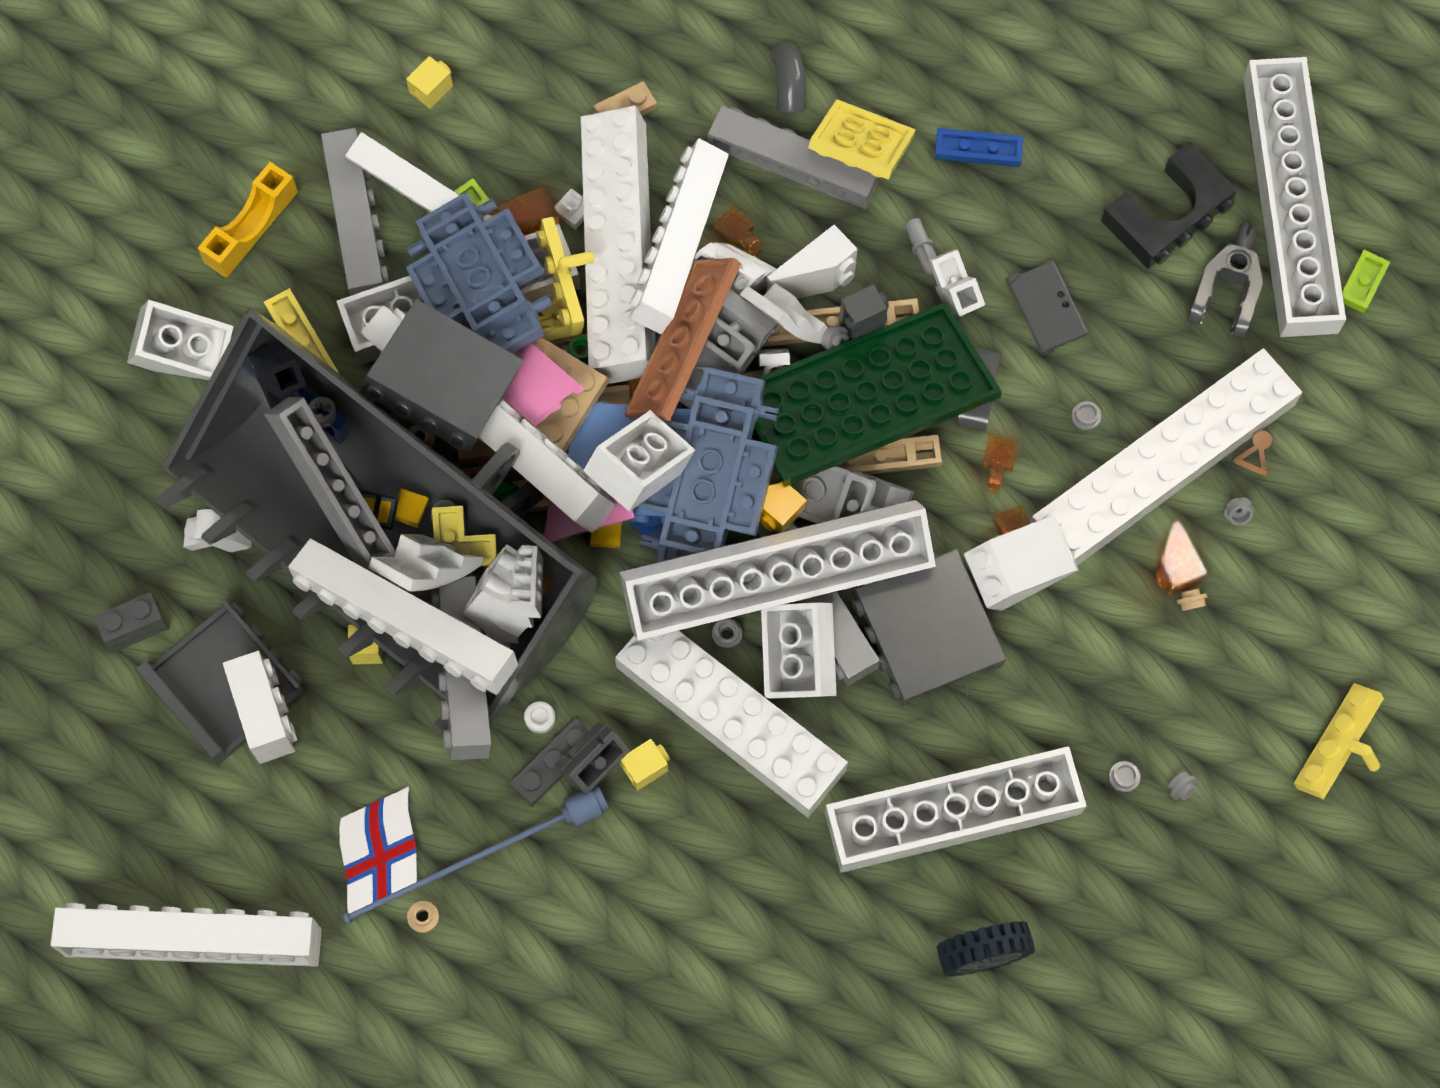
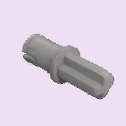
[904,218,937,275]

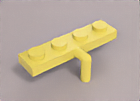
[536,217,595,336]
[264,288,339,373]
[1294,683,1384,799]

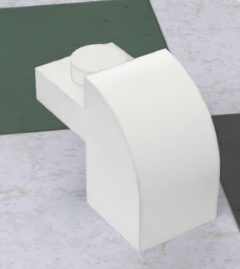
[928,249,985,317]
[183,509,252,552]

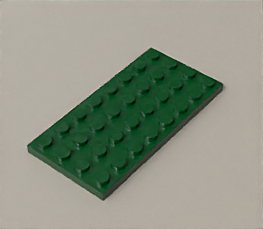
[753,302,1002,487]

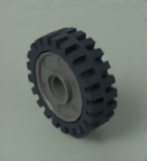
[936,921,1035,977]

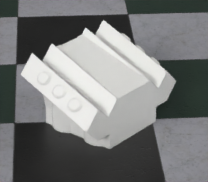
[690,242,777,299]
[462,544,543,649]

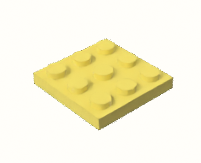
[808,99,916,180]

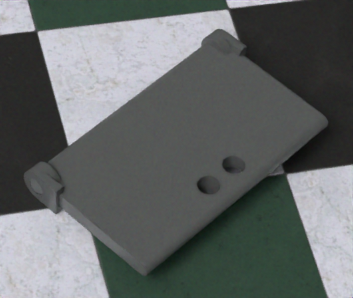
[1005,261,1089,356]

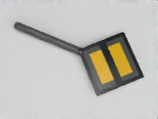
[339,457,399,530]

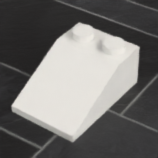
[767,225,858,299]
[127,300,234,380]
[964,515,1079,611]

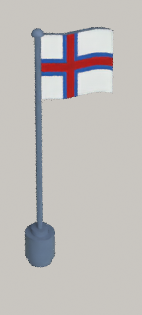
[339,786,609,923]

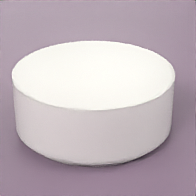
[524,701,556,734]

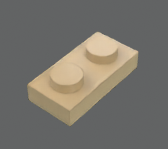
[593,81,657,116]

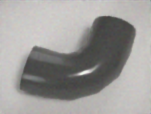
[770,41,805,113]

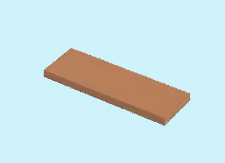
[625,258,742,421]

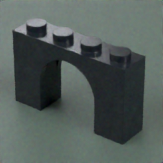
[1101,142,1237,269]
[247,342,330,462]

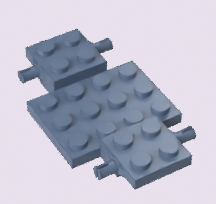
[406,192,553,354]
[637,366,779,563]

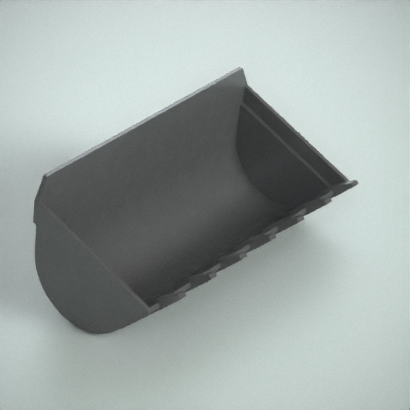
[156,307,597,735]

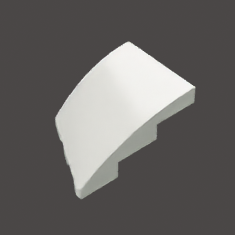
[740,283,828,344]
[369,534,484,591]

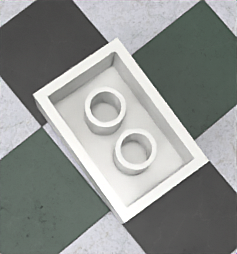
[583,410,695,512]
[761,603,836,699]
[223,651,298,764]

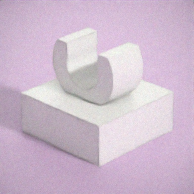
[553,189,584,230]
[758,349,790,375]

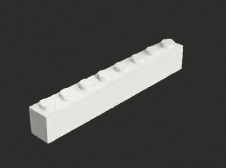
[629,138,729,334]
[288,538,518,695]

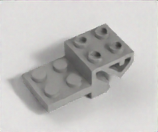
[679,289,779,409]
[790,465,914,524]

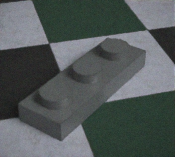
[510,718,589,807]

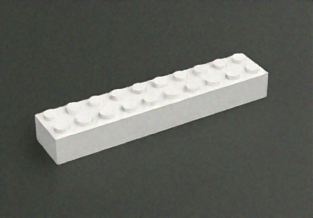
[1243,57,1346,337]
[581,105,656,384]
[360,305,616,533]
[1030,348,1302,565]
[619,500,936,640]

